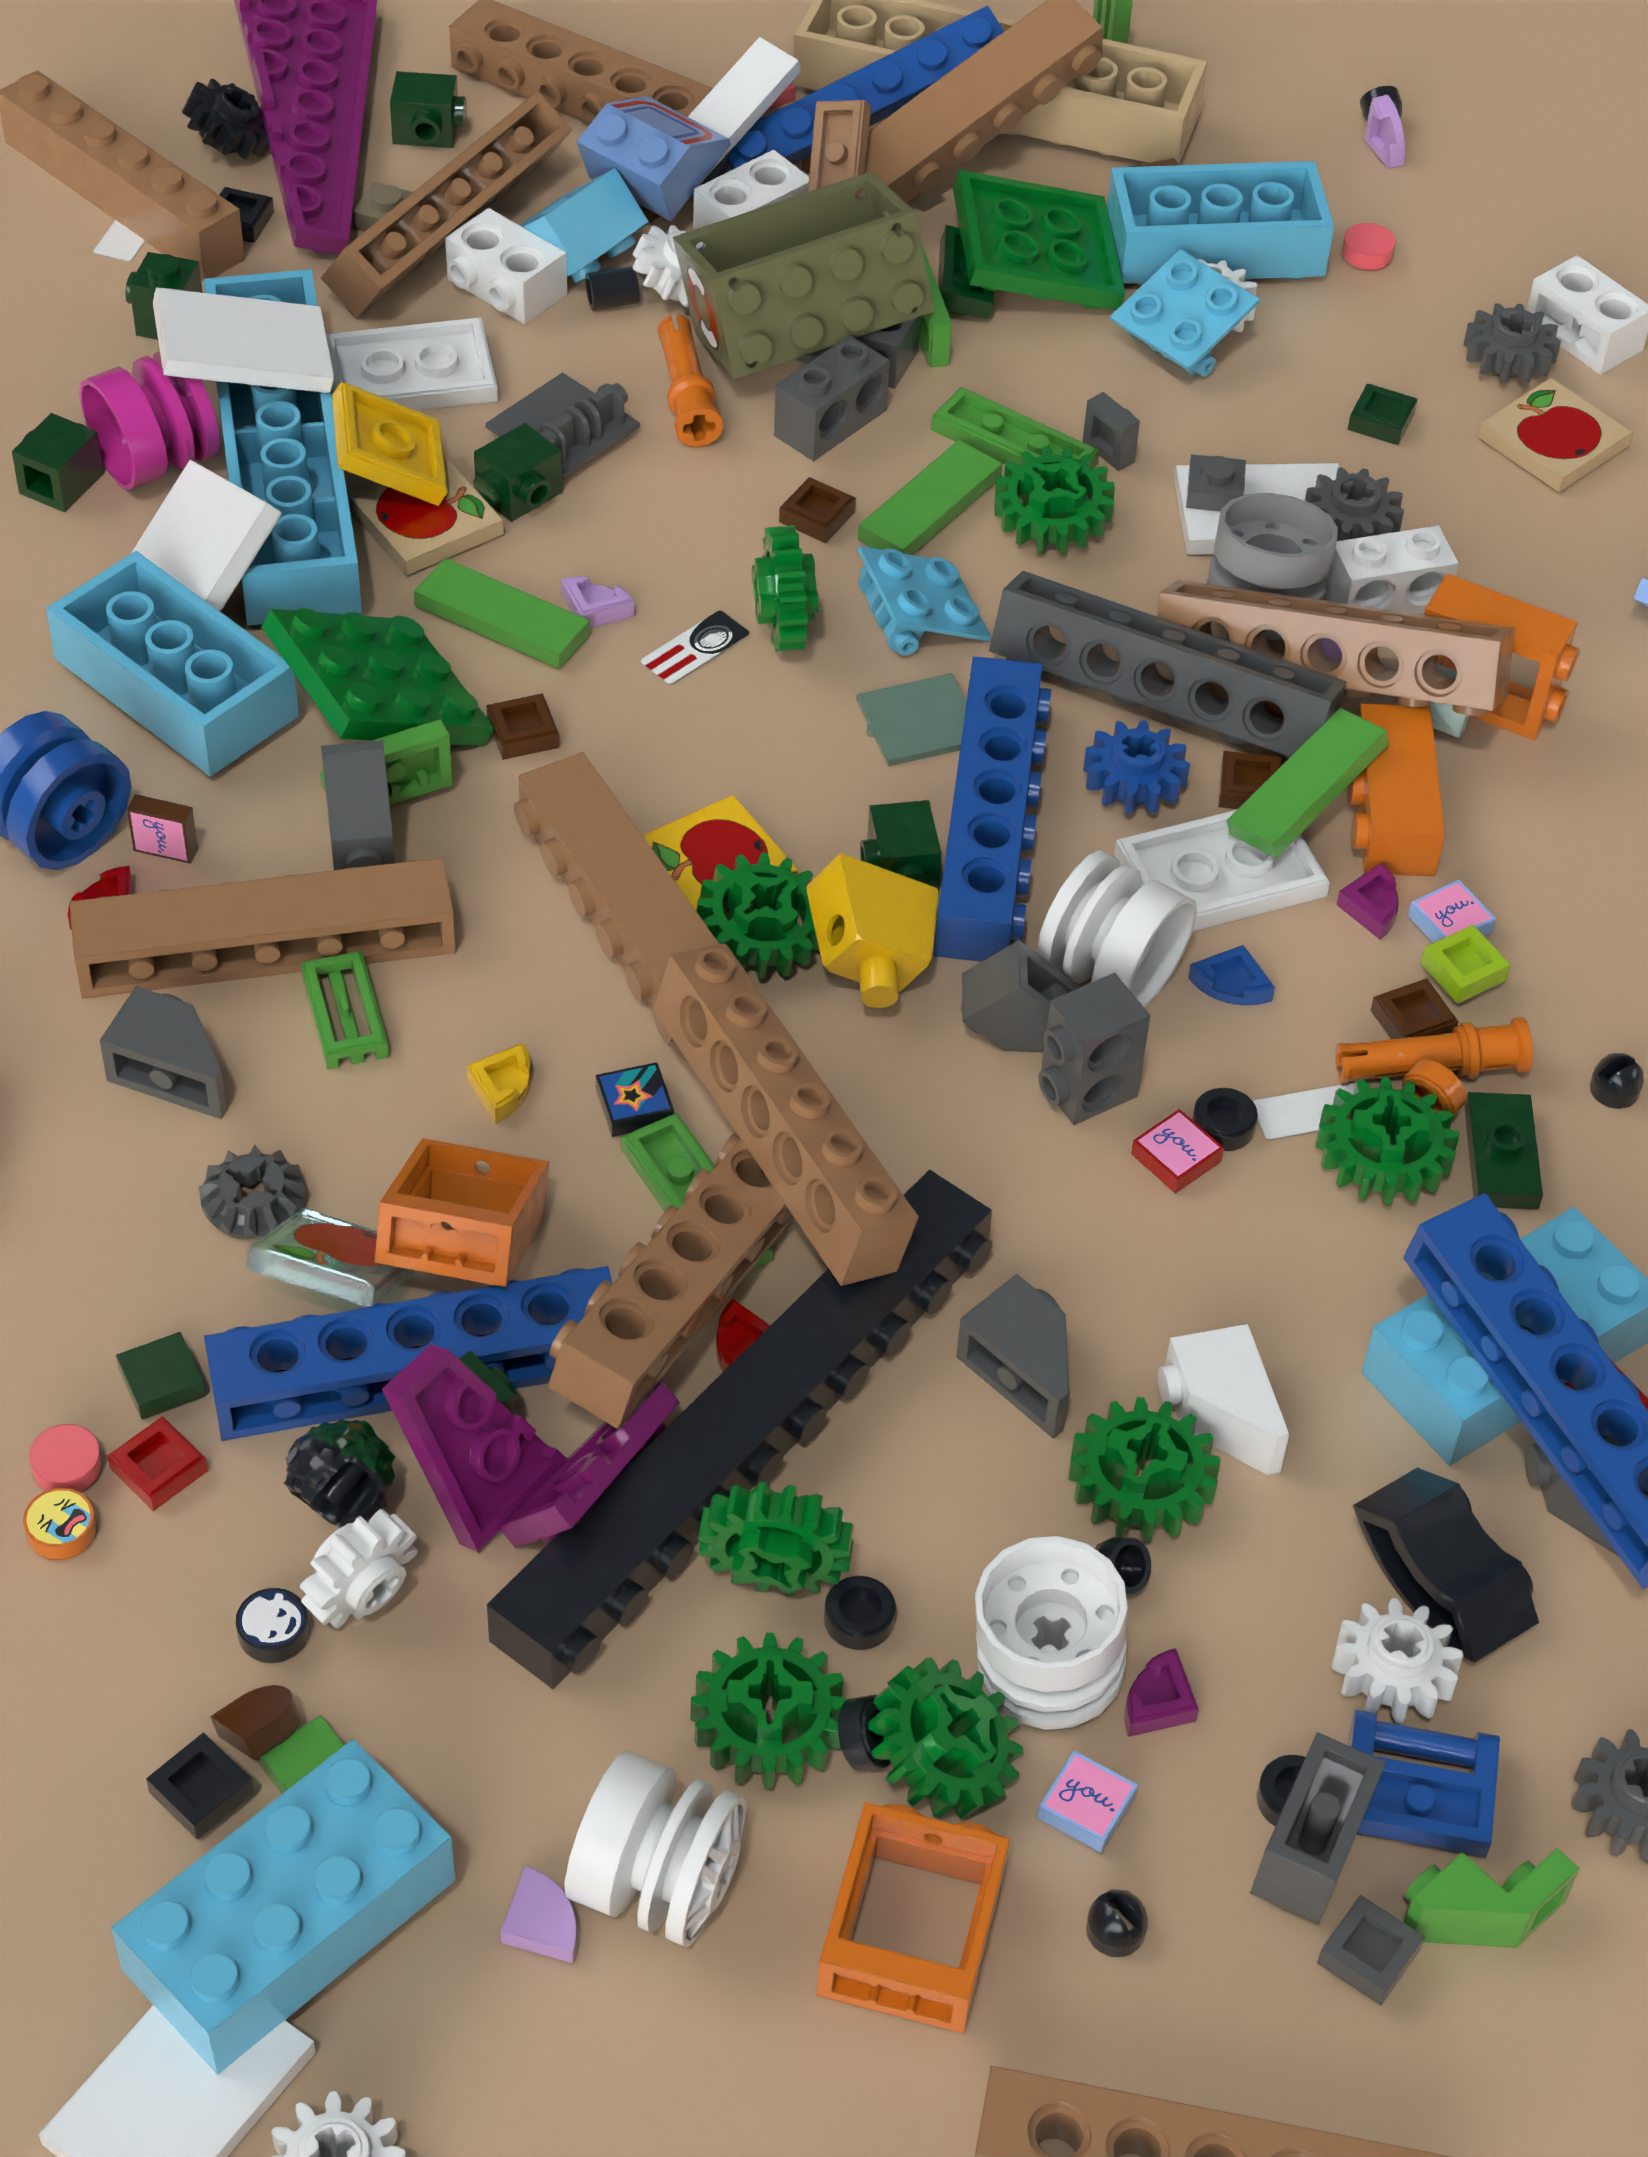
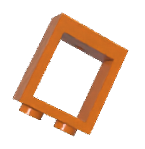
[1424,573,1580,741]
[374,1138,550,1287]
[817,1802,1010,2034]

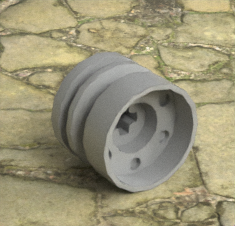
[1206,493,1338,640]

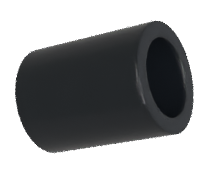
[585,266,640,310]

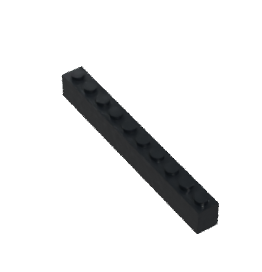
[487,1169,993,1690]

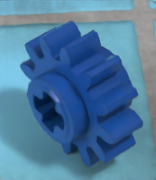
[1083,720,1190,814]

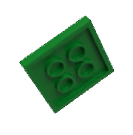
[952,170,1125,310]
[261,608,494,746]

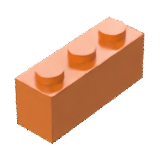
[1347,703,1445,876]

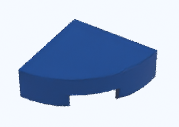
[1188,945,1275,1005]

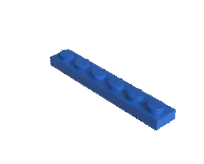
[728,5,1004,170]

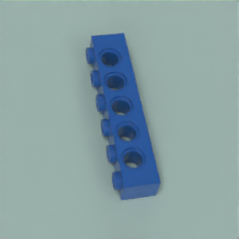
[934,656,1051,962]
[1403,1193,1648,1590]
[204,1266,613,1441]

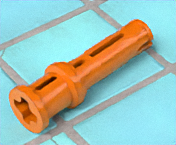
[657,315,724,447]
[1335,1017,1533,1084]

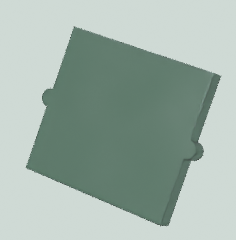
[856,673,966,766]

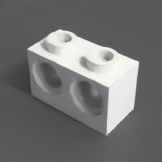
[693,150,809,230]
[445,208,567,325]
[1527,255,1648,375]
[1325,525,1459,615]

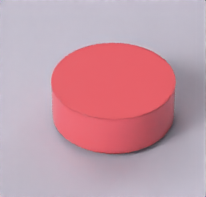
[1342,223,1396,270]
[29,1424,102,1492]

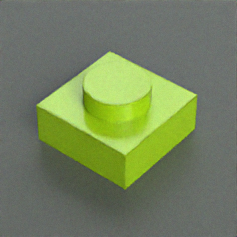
[1420,925,1511,1004]

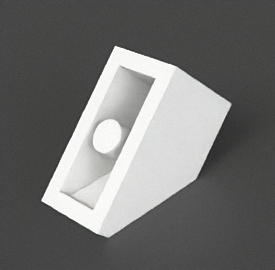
[1157,1324,1289,1475]

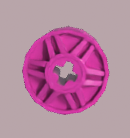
[79,351,220,491]

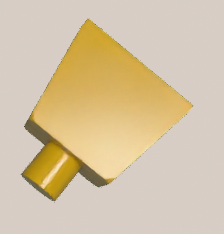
[806,853,939,1008]

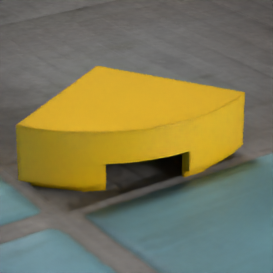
[466,1042,531,1123]

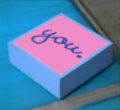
[1408,880,1497,943]
[1037,1751,1138,1853]

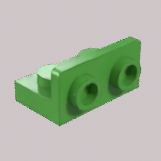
[320,719,453,805]

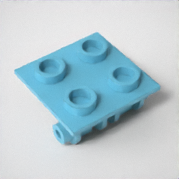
[1109,249,1260,377]
[857,546,992,656]

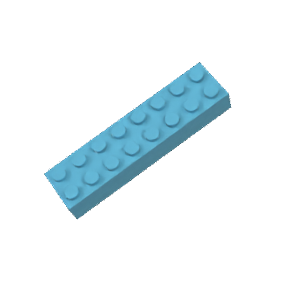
[203,269,362,626]

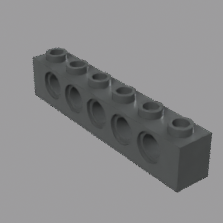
[989,571,1347,761]

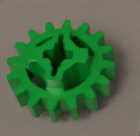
[994,446,1115,553]
[751,525,819,652]
[696,853,819,978]
[1315,1076,1459,1205]
[1068,1397,1221,1541]
[698,1482,854,1596]
[690,1633,848,1789]
[868,1658,1023,1819]

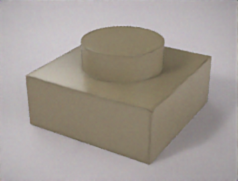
[352,182,413,231]

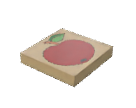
[1478,377,1633,493]
[349,456,504,575]

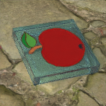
[246,1208,415,1308]

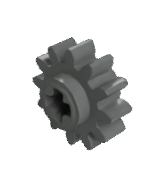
[1463,303,1561,383]
[1305,467,1404,541]
[1572,1729,1648,1862]

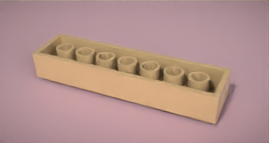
[793,0,1208,165]

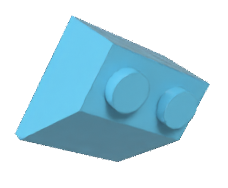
[519,167,649,283]

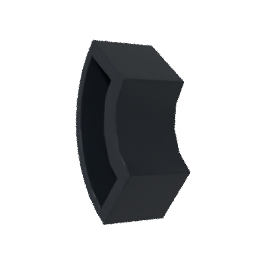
[1353,1467,1539,1663]

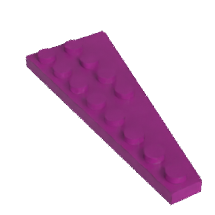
[234,0,377,255]

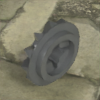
[199,1145,306,1238]

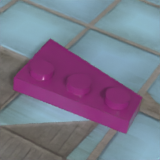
[382,1344,567,1552]
[498,1382,680,1548]

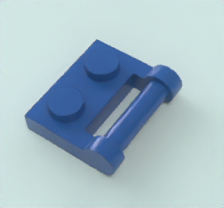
[1348,1709,1500,1857]

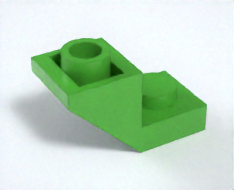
[1404,1848,1580,1948]

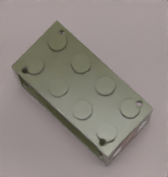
[673,171,935,379]

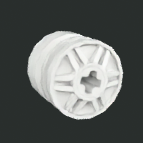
[1037,850,1197,1008]
[975,1536,1128,1730]
[564,1750,747,1948]

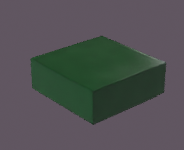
[1347,384,1418,445]
[116,1332,206,1419]

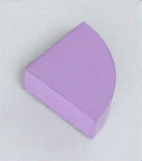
[1364,95,1405,169]
[561,576,635,628]
[500,1866,577,1963]

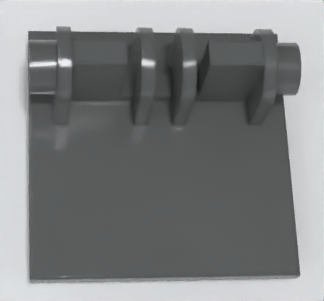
[485,372,640,479]

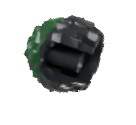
[284,1419,395,1528]

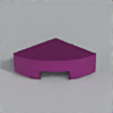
[1337,863,1399,940]
[1124,1648,1199,1737]

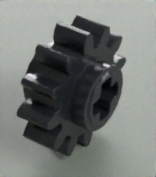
[182,79,268,160]

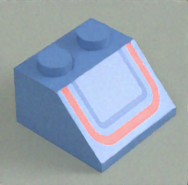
[577,96,731,221]

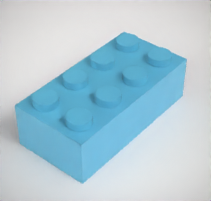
[1107,161,1334,284]
[46,551,299,777]
[1361,1207,1648,1466]
[111,1739,456,2075]

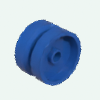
[0,711,132,870]

